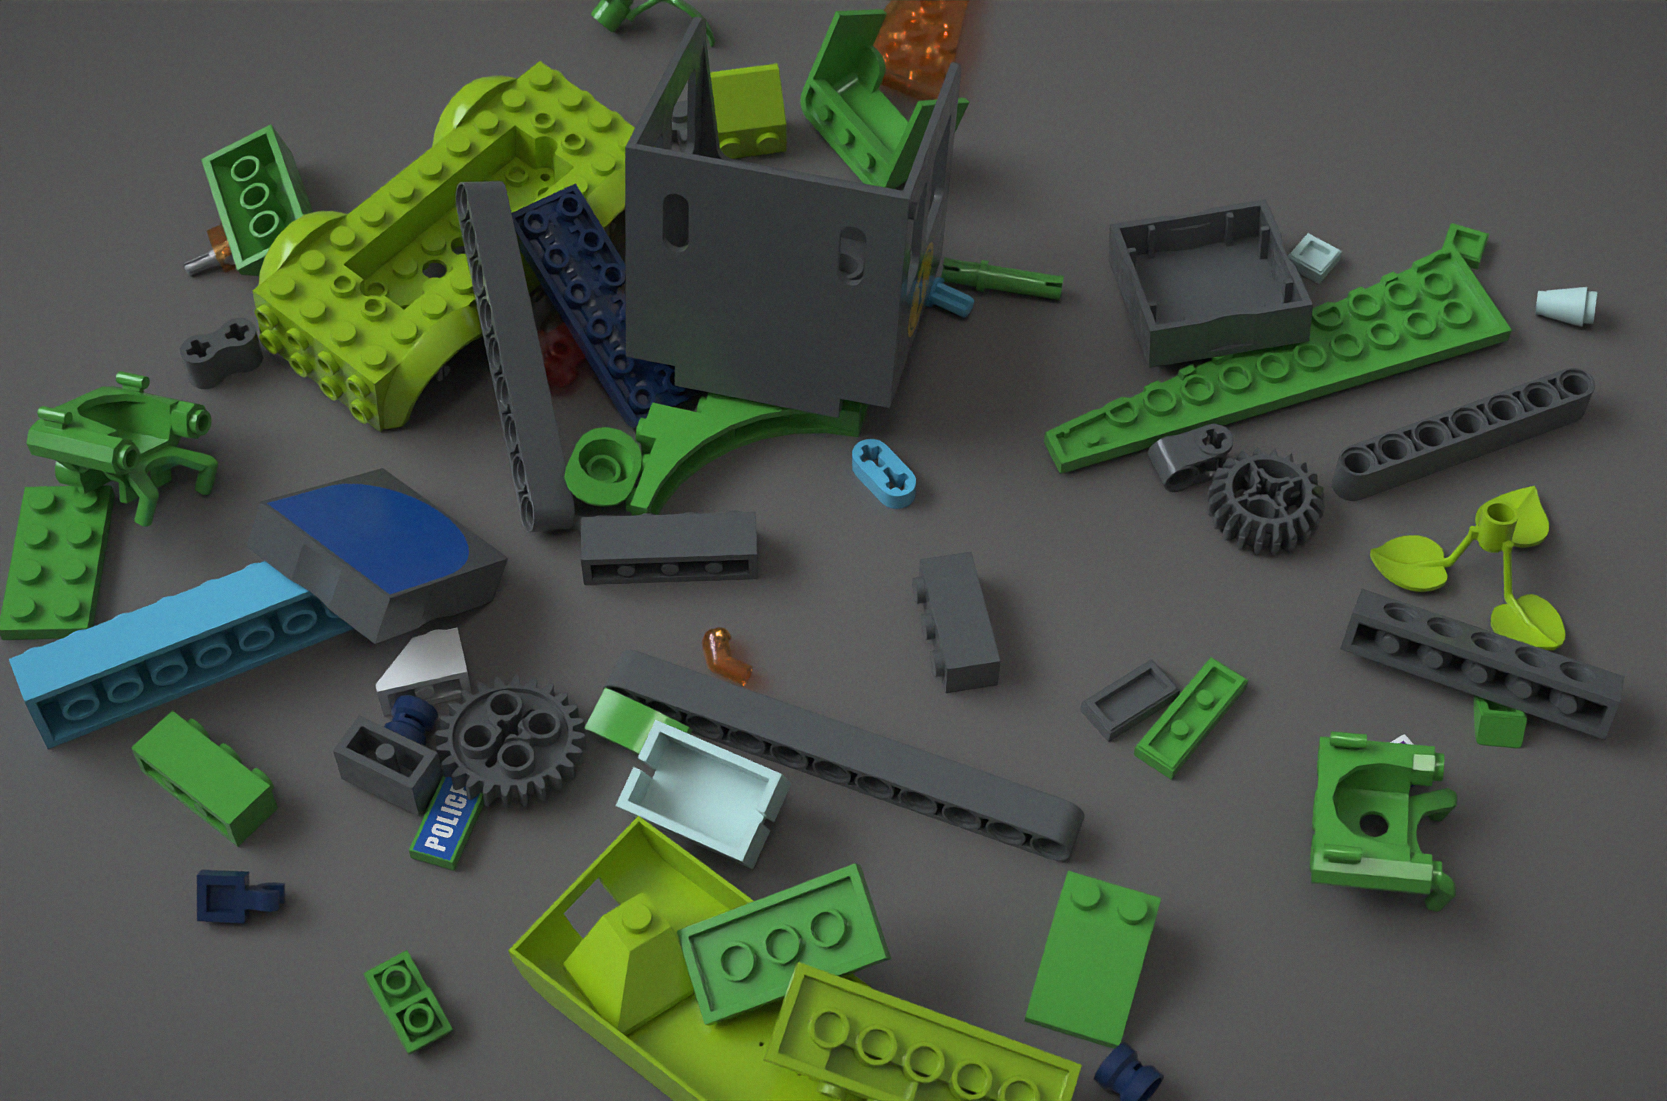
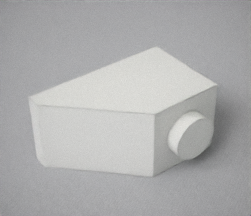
[376,627,472,716]

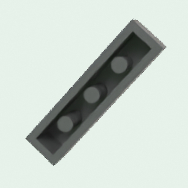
[581,510,758,585]

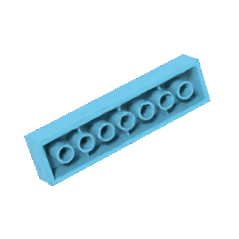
[9,561,354,749]

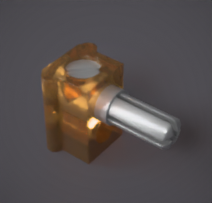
[184,222,236,275]

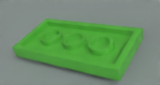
[0,485,115,640]
[677,863,891,1026]

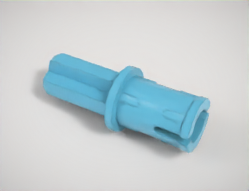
[925,276,974,317]

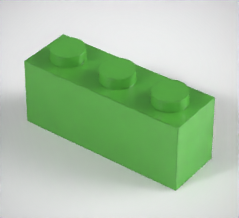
[131,710,278,847]

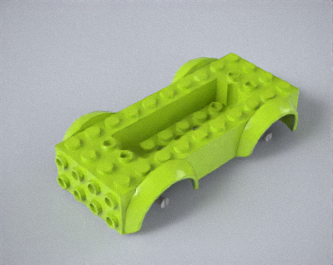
[252,61,655,432]

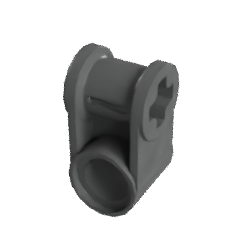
[1148,424,1234,492]

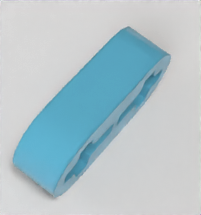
[852,439,916,509]

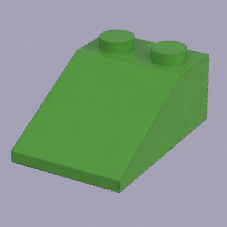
[1025,871,1161,1049]

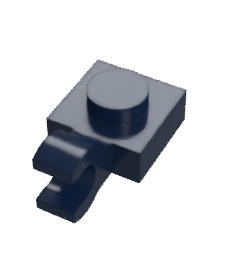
[197,870,285,923]

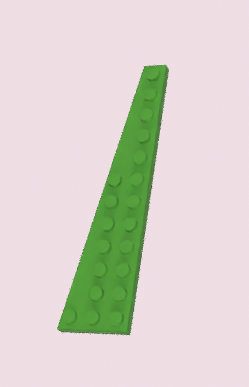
[1044,244,1512,474]

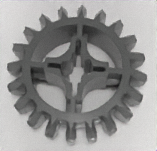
[1207,447,1325,557]

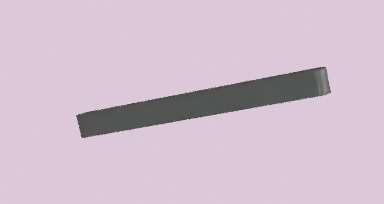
[602,650,1085,861]

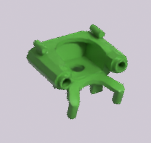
[26,371,218,527]
[1310,731,1457,912]

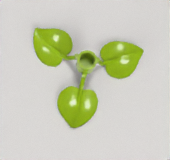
[1370,486,1565,651]

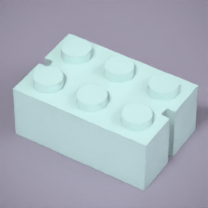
[616,720,791,869]

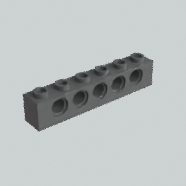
[1340,589,1625,740]

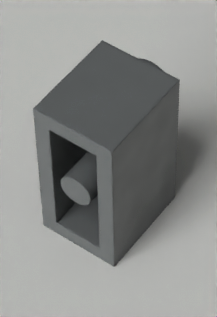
[333,715,443,816]

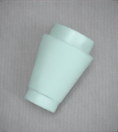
[1535,287,1597,327]

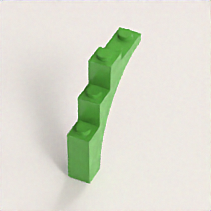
[626,392,869,516]

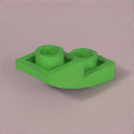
[585,688,693,756]
[363,950,453,1055]

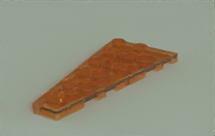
[873,0,969,101]

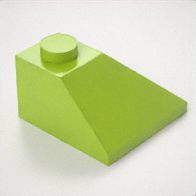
[563,891,695,1036]

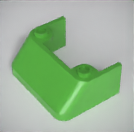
[800,9,970,189]

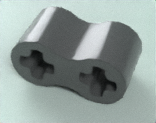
[180,318,263,389]

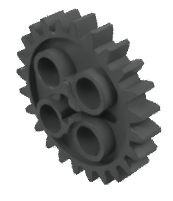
[435,675,586,809]

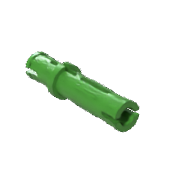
[941,257,1064,301]

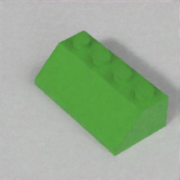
[201,124,313,276]

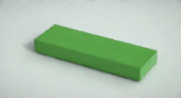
[1134,657,1249,780]

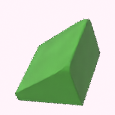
[1473,695,1527,748]

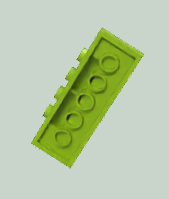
[763,962,1082,1101]

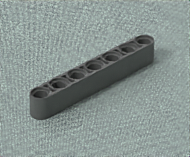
[1332,368,1595,501]

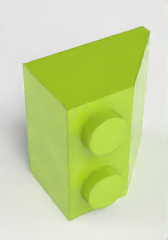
[710,63,787,159]

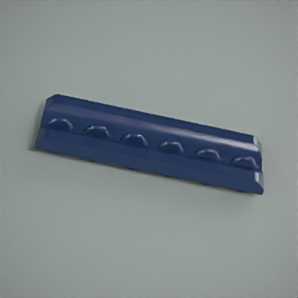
[512,183,703,429]

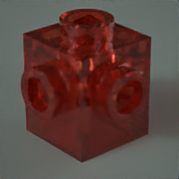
[537,322,587,390]

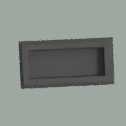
[1080,659,1180,742]

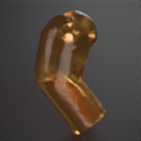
[701,627,753,686]

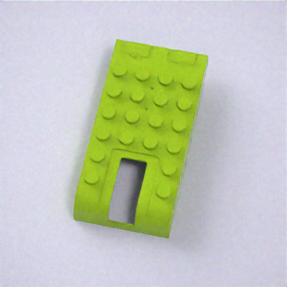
[508,816,873,1101]

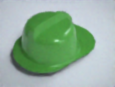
[564,427,642,507]

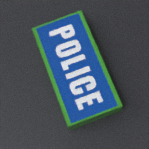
[409,776,484,870]

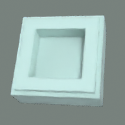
[1288,233,1342,284]

